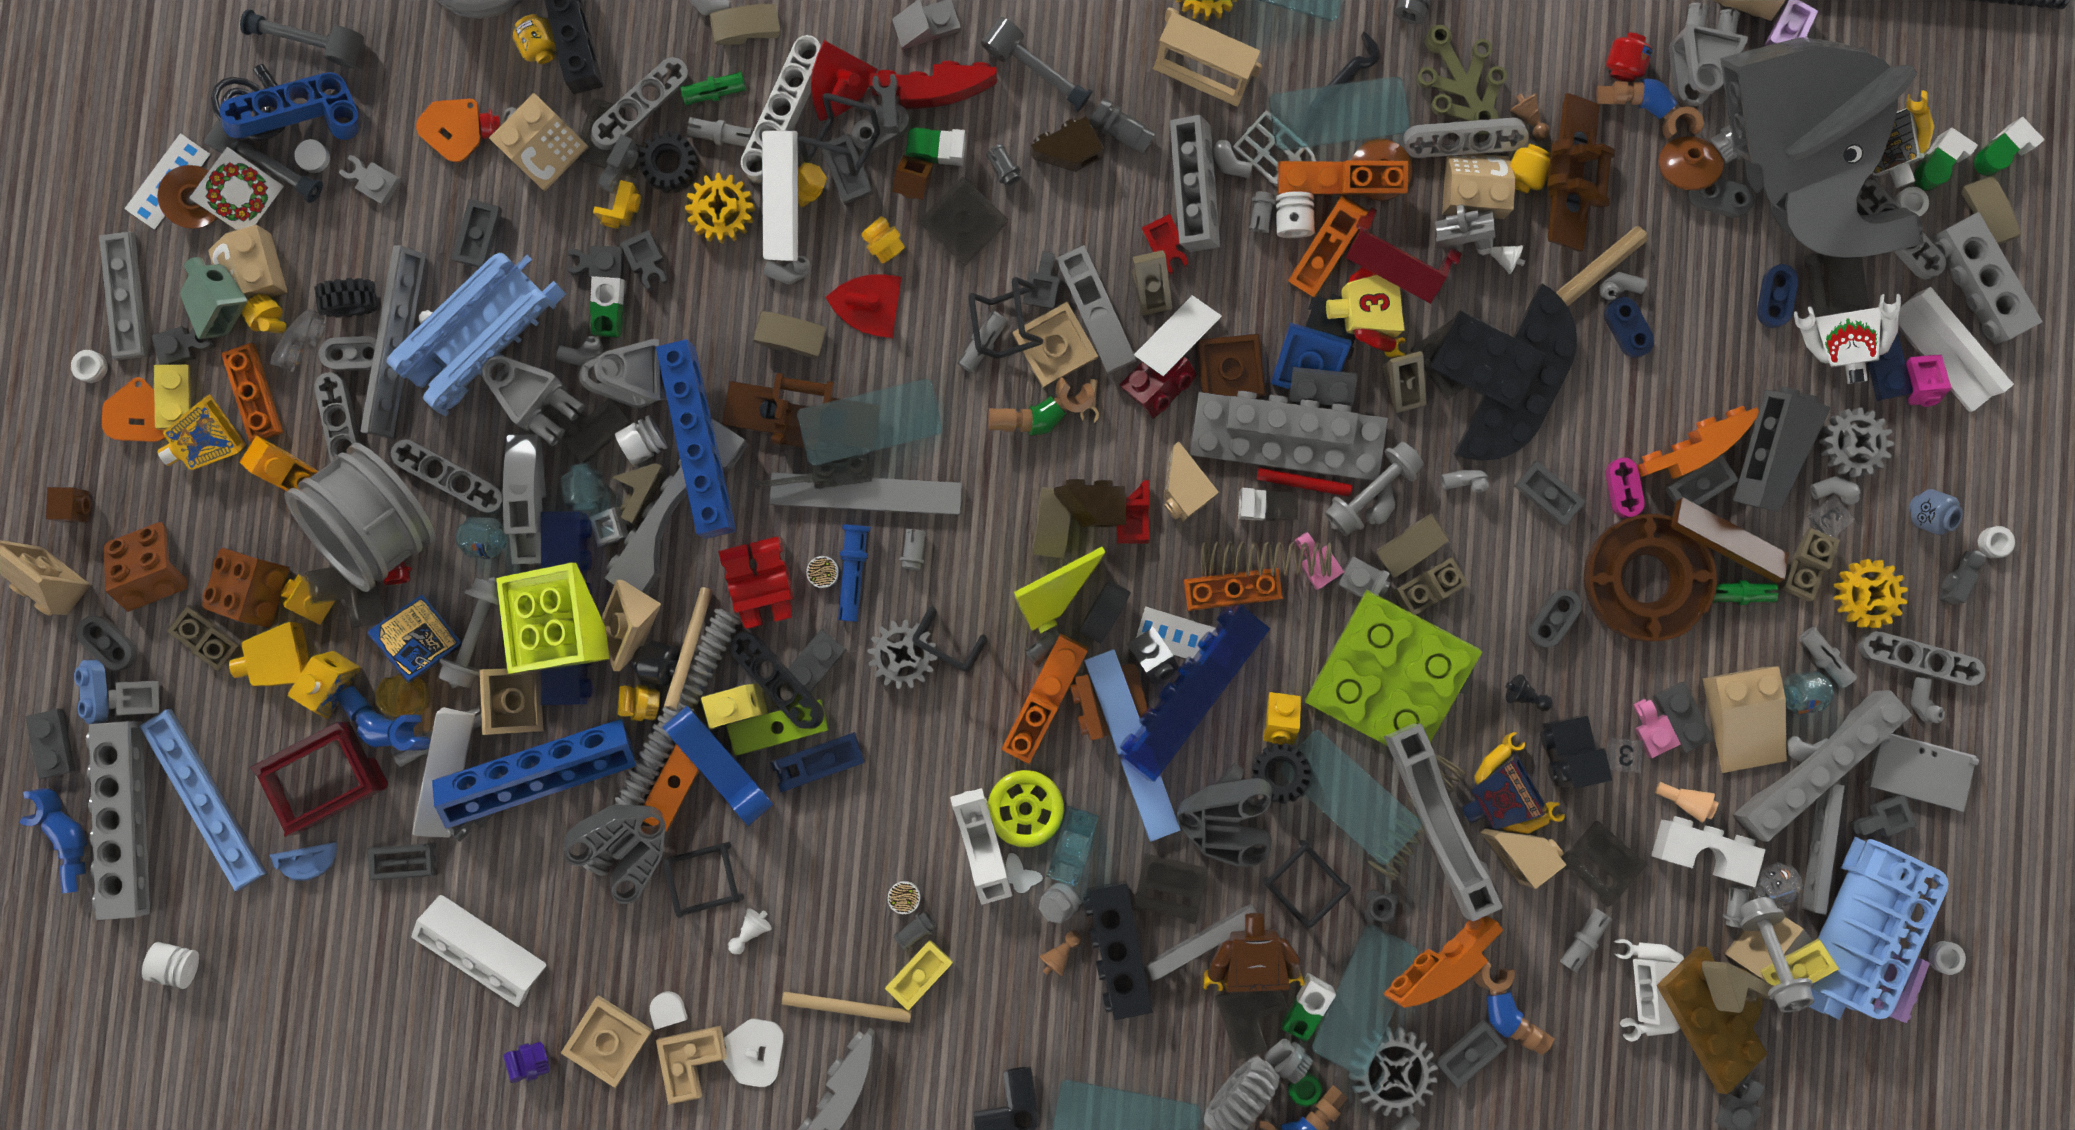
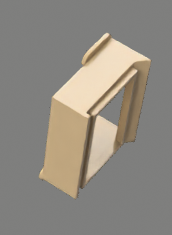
[1153,8,1262,107]

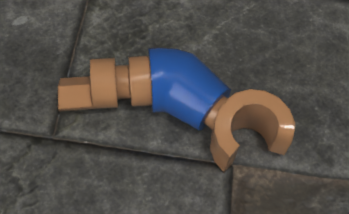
[1596,78,1704,140]
[1473,958,1555,1055]
[1259,1085,1348,1130]

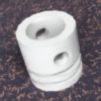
[1276,192,1315,238]
[615,415,668,467]
[142,942,199,989]

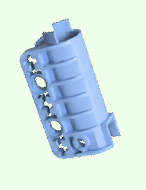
[387,252,566,417]
[1809,837,1949,1020]

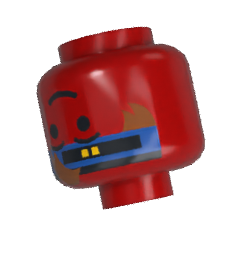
[1606,32,1653,82]

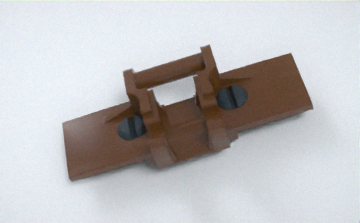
[1547,93,1615,252]
[722,373,880,451]

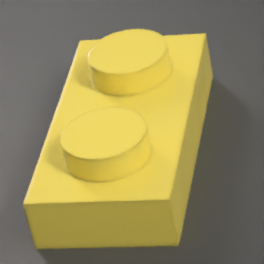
[154,365,191,430]
[1760,938,1839,986]
[885,940,953,1011]

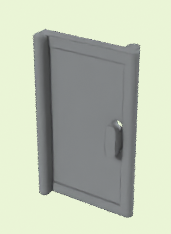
[1865,733,1979,812]

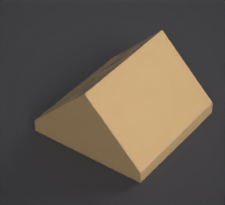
[601,580,661,671]
[480,669,543,735]
[1725,917,1813,982]

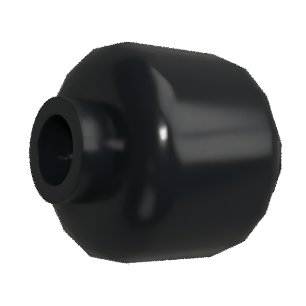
[632,641,680,686]

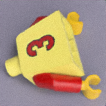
[1326,267,1405,358]

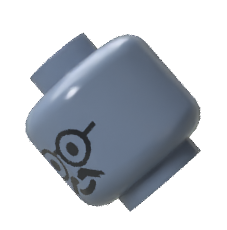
[1909,489,1963,535]

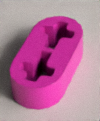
[1605,458,1644,518]

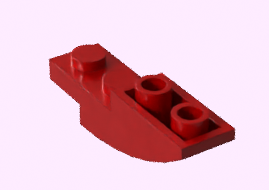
[869,60,997,109]

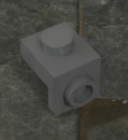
[1127,627,1179,684]

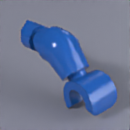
[337,686,431,751]
[19,788,87,893]

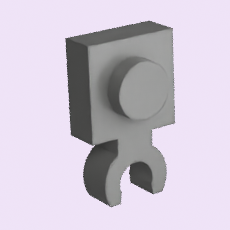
[339,155,402,207]

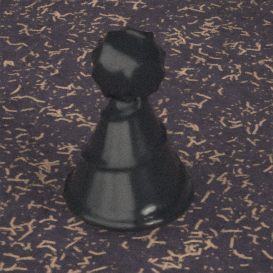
[1505,674,1553,711]

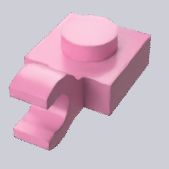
[1294,532,1344,590]
[1633,699,1681,758]

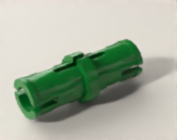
[680,71,747,106]
[1712,580,1778,605]

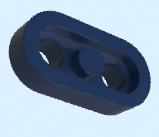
[1757,264,1798,328]
[1604,297,1654,358]

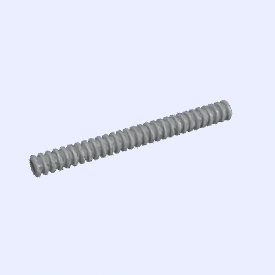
[583,608,741,876]

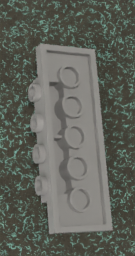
[1189,391,1388,480]

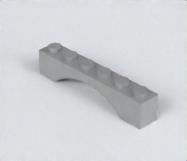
[605,419,749,595]
[1733,690,1912,842]
[1384,723,1503,921]

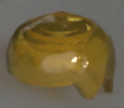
[375,674,431,720]

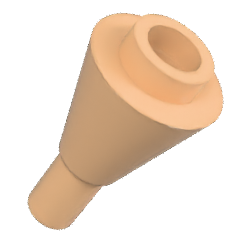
[1655,782,1718,823]

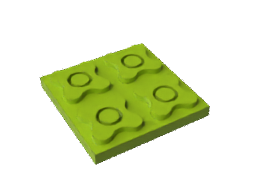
[1305,589,1482,746]

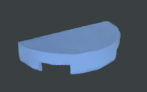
[270,842,337,880]

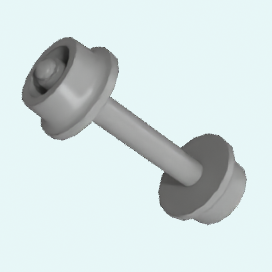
[1325,442,1424,536]
[439,577,499,689]
[1740,897,1814,1012]

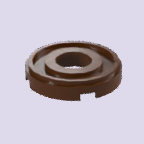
[1584,514,1717,642]

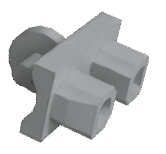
[1435,204,1496,254]

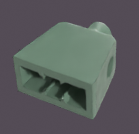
[180,257,247,339]

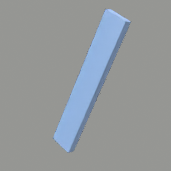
[1083,649,1180,842]
[139,709,267,891]

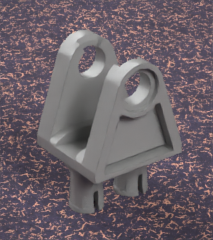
[1669,3,1748,108]
[579,339,667,409]
[482,356,585,446]

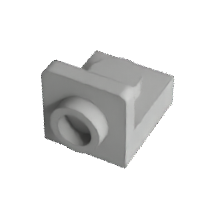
[1336,556,1390,598]
[108,681,159,716]

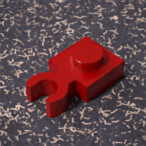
[1142,214,1188,275]

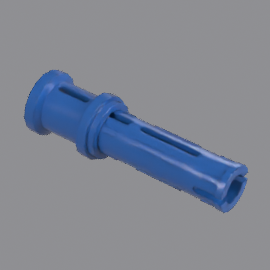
[837,524,871,622]

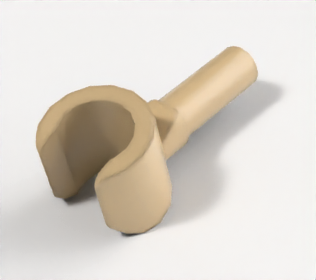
[1080,379,1099,423]

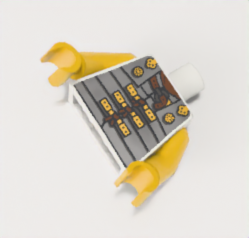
[1872,90,1935,188]

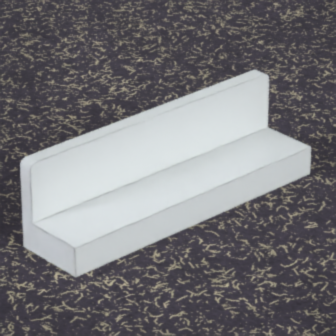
[1898,287,2014,412]
[411,895,546,1007]

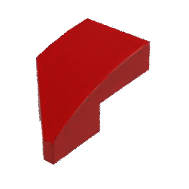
[1117,480,1149,544]

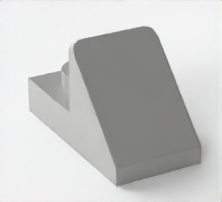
[892,0,961,50]

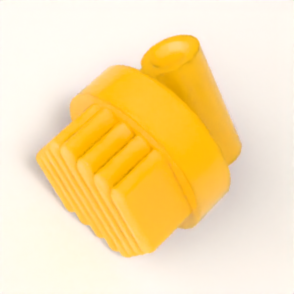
[798,162,827,207]
[861,216,905,264]
[241,293,287,334]
[618,684,660,721]

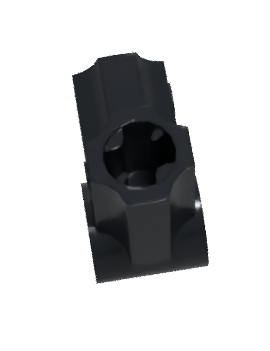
[974,1066,1040,1130]

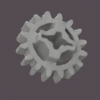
[1819,408,1894,478]
[867,620,938,689]

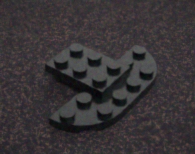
[1429,283,1577,461]

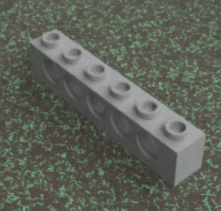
[86,721,150,920]

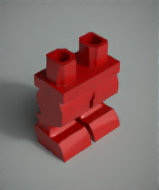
[718,536,795,629]

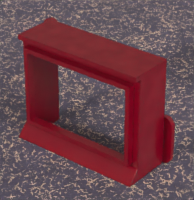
[1345,207,1462,304]
[249,722,388,837]

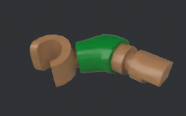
[988,376,1095,436]

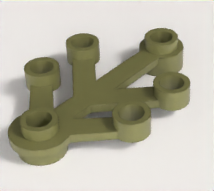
[1416,25,1507,135]

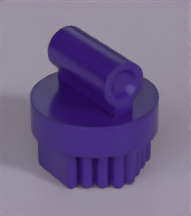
[503,1042,550,1083]

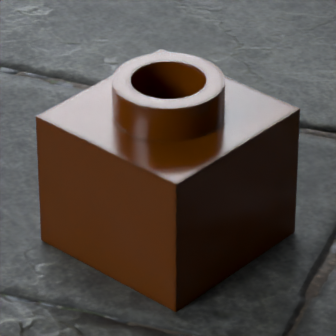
[892,155,934,200]
[46,487,91,523]

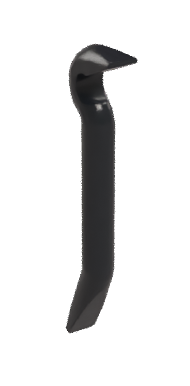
[1302,31,1380,142]

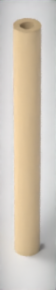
[664,587,713,711]
[782,992,912,1023]

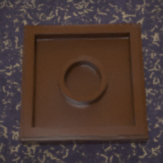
[1196,334,1266,398]

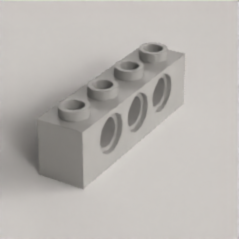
[1170,115,1220,252]
[1932,212,2043,345]

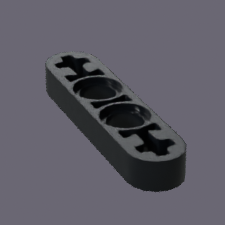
[730,632,824,729]

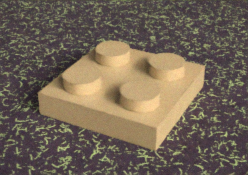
[1012,302,1098,389]
[561,995,653,1088]

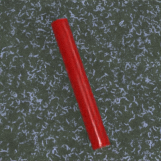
[1256,467,1352,497]

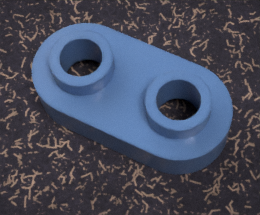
[74,659,109,724]

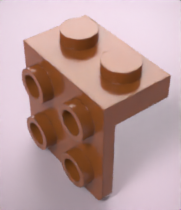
[103,522,188,612]
[202,548,290,628]
[1070,664,1150,741]

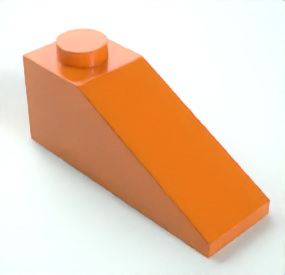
[1288,195,1369,297]

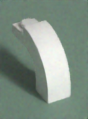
[950,788,1012,905]

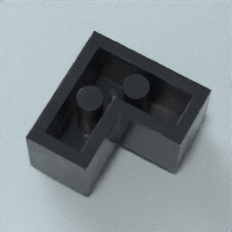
[1540,716,1613,789]

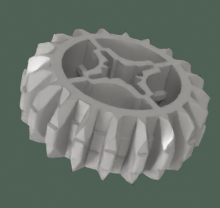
[1349,1026,1438,1117]
[1204,1056,1280,1130]

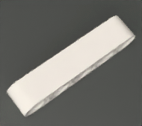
[741,35,821,185]

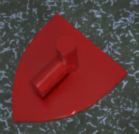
[811,40,878,121]
[825,274,902,339]

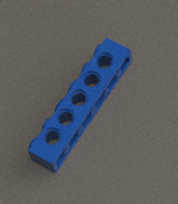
[656,339,737,539]
[432,719,636,829]

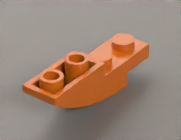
[1277,160,1408,195]
[1637,405,1759,479]
[1001,633,1089,764]
[1383,916,1503,1008]

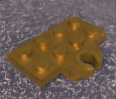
[1656,946,1768,1094]

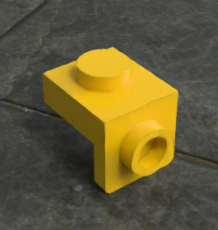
[593,180,641,229]
[280,574,337,625]
[1263,692,1301,745]

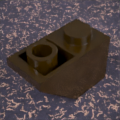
[1030,116,1104,172]
[1054,479,1126,527]

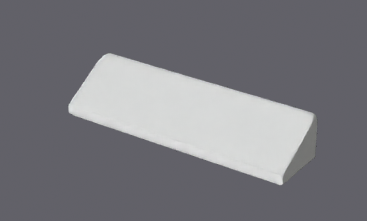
[762,131,798,261]
[412,707,475,838]

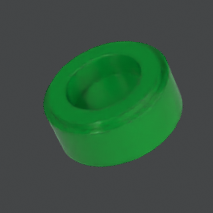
[1288,1072,1322,1107]

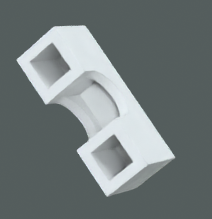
[1651,816,1765,887]

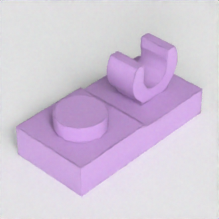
[1764,0,1818,46]
[1874,952,1930,1023]

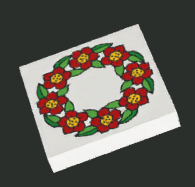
[189,147,284,230]

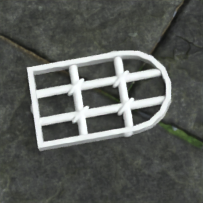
[1233,110,1316,186]

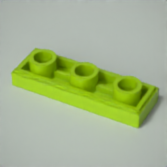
[727,699,829,756]

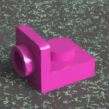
[1906,354,1952,407]

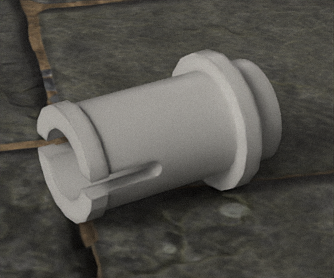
[1249,191,1277,233]
[899,529,926,570]
[1723,885,1751,928]

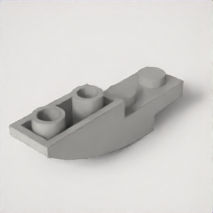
[1056,245,1137,374]
[503,434,547,564]
[797,1027,875,1130]

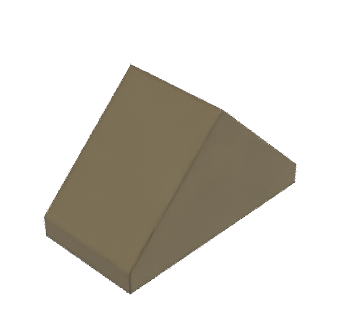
[1382,351,1427,413]

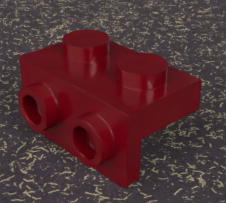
[1119,356,1197,419]

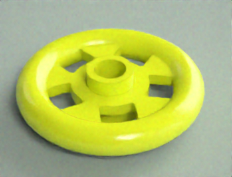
[988,770,1064,848]

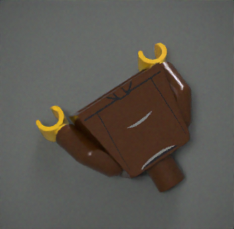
[1204,913,1305,992]

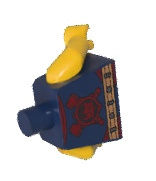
[1462,732,1565,834]

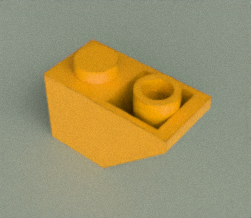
[239,435,319,491]

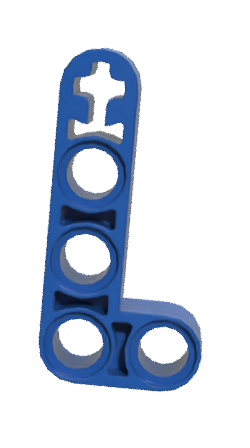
[219,72,359,140]
[662,705,774,826]

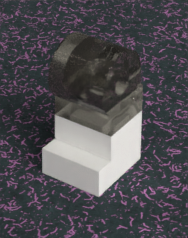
[1238,488,1299,521]

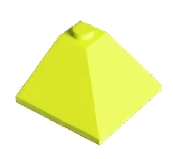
[1014,547,1105,633]
[496,563,610,674]

